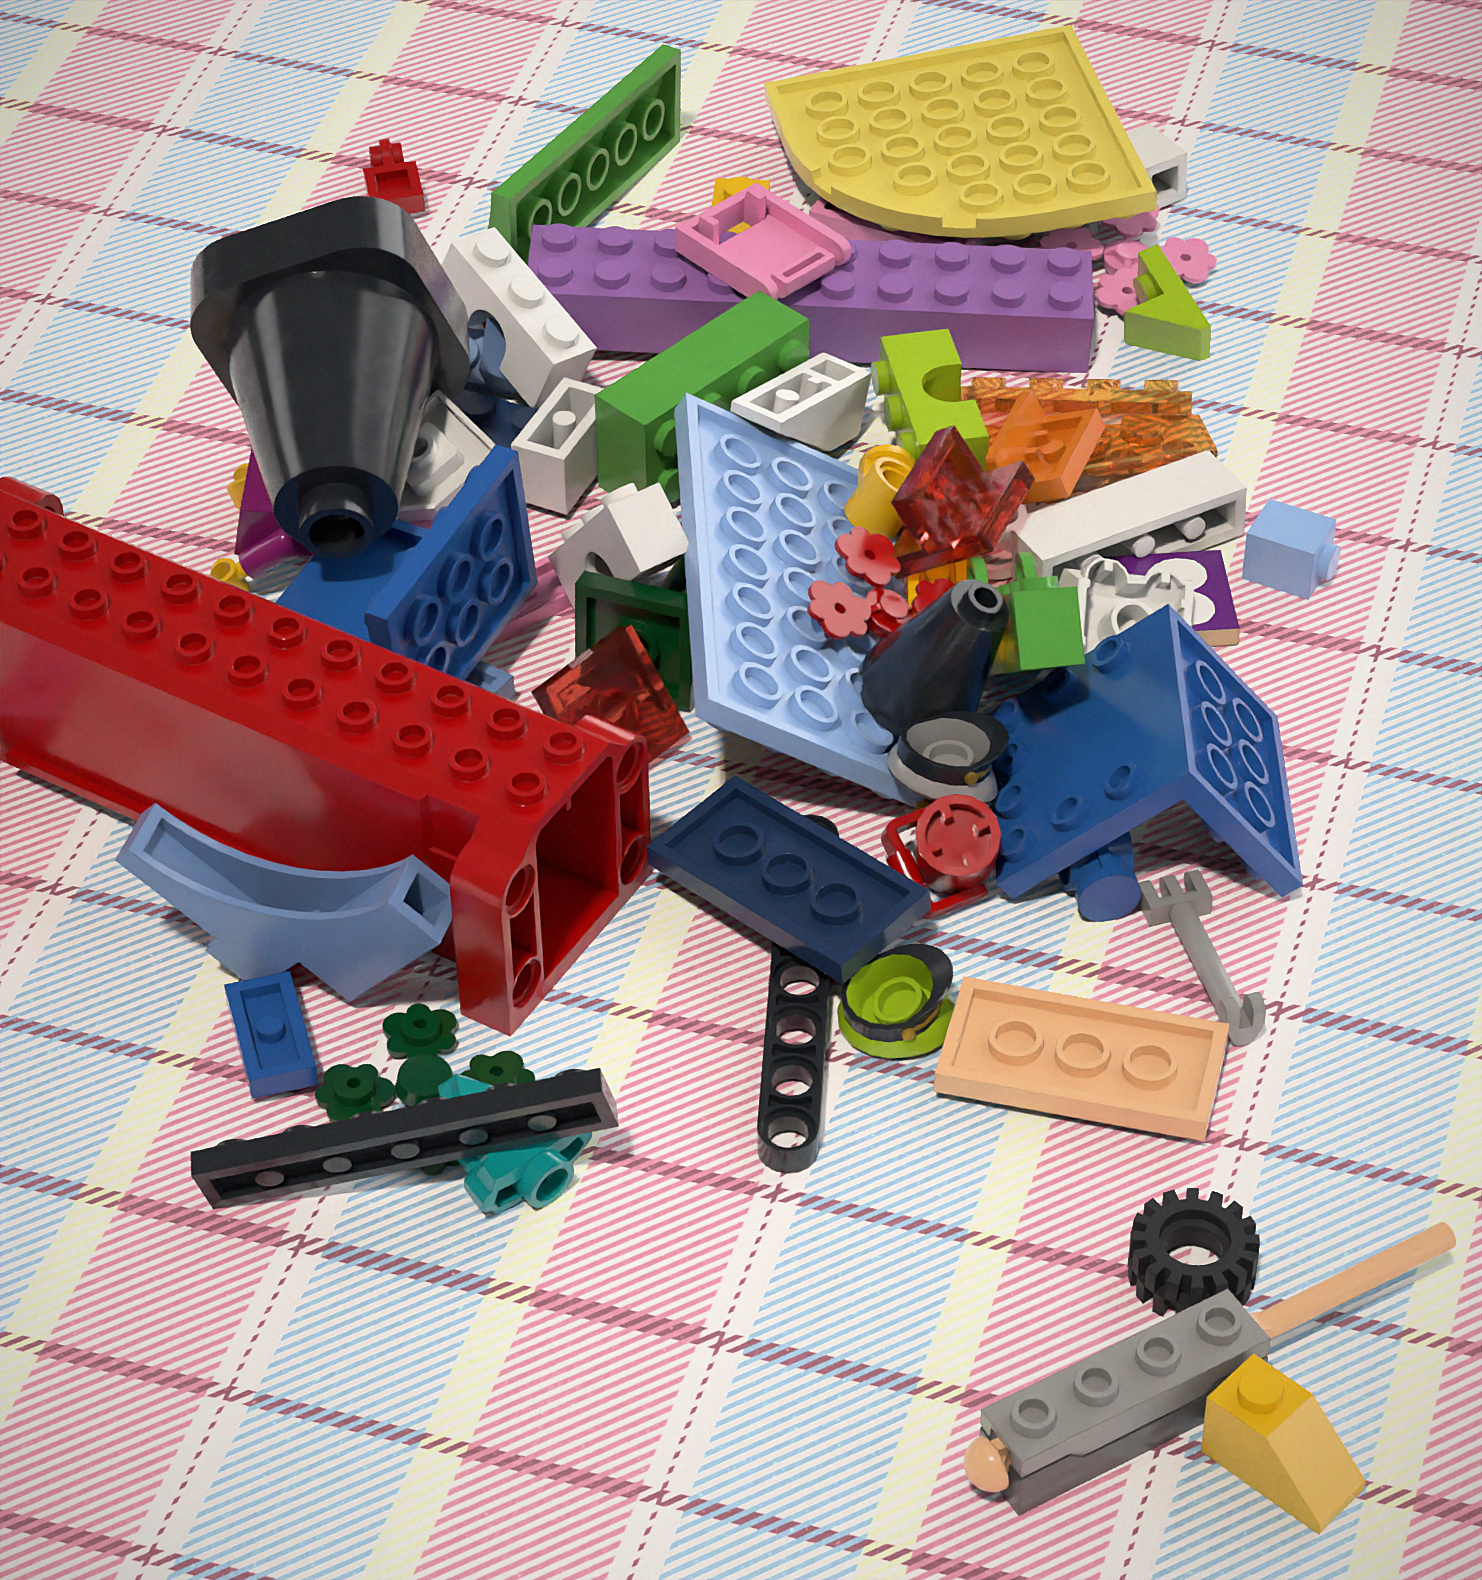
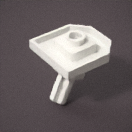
[397,389,496,522]

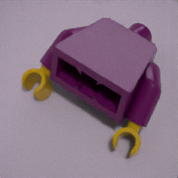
[210,448,314,592]

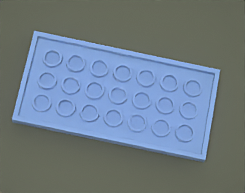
[674,393,926,807]

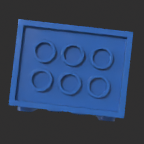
[275,444,538,681]
[986,603,1303,899]

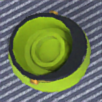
[837,944,956,1059]

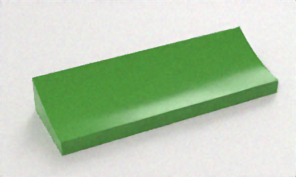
[488,44,681,266]

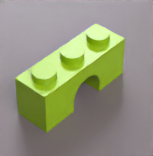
[871,329,989,490]

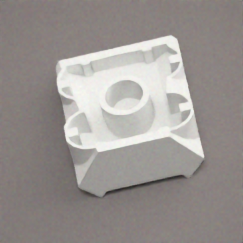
[1048,558,1194,674]

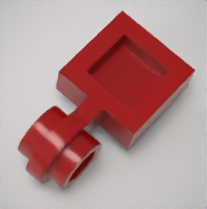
[363,138,425,214]

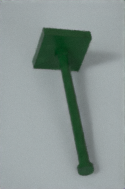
[575,556,695,712]

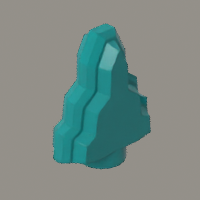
[438,1074,592,1214]

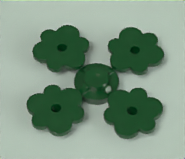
[315,1003,535,1176]

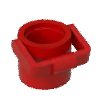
[880,794,1001,920]

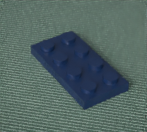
[646,776,931,984]

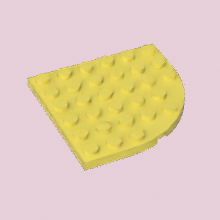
[764,25,1157,240]

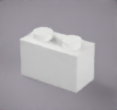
[511,377,604,515]

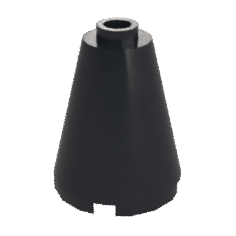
[858,579,1009,738]

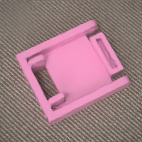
[675,183,851,301]

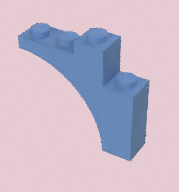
[115,803,452,1002]

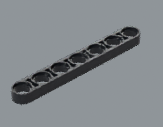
[757,814,839,1174]

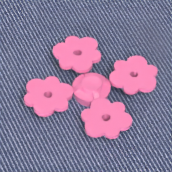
[1039,204,1217,316]

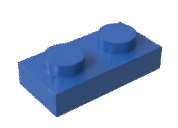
[224,971,319,1099]

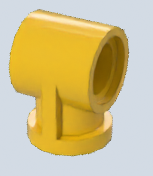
[844,444,926,540]

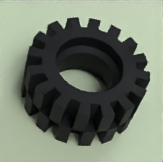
[1127,1188,1260,1317]

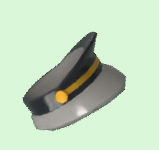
[886,711,1009,803]

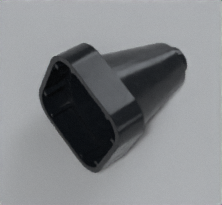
[190,196,471,559]

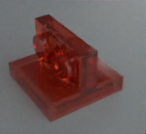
[891,425,1035,579]
[531,625,690,763]

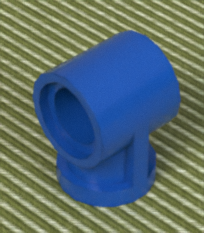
[1058,831,1142,922]

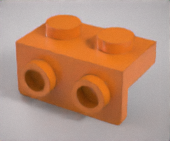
[985,390,1106,504]

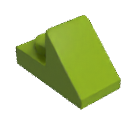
[1124,244,1211,361]

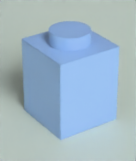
[1242,498,1341,600]

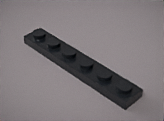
[190,1067,619,1209]

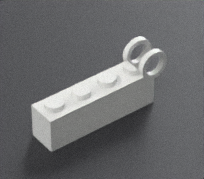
[967,450,1247,582]

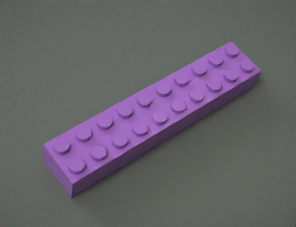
[528,223,1094,373]

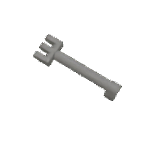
[1138,870,1266,1046]

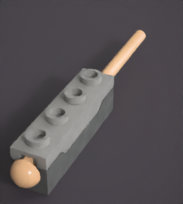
[964,1222,1456,1516]

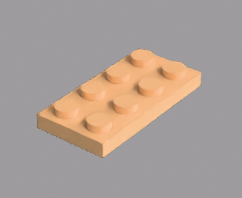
[934,976,1229,1142]

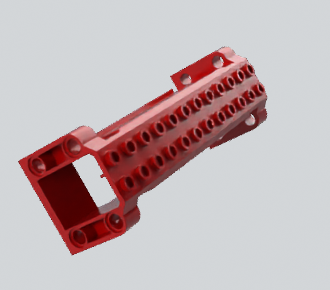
[0,476,652,1037]

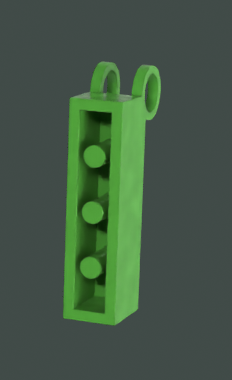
[966,551,1085,676]

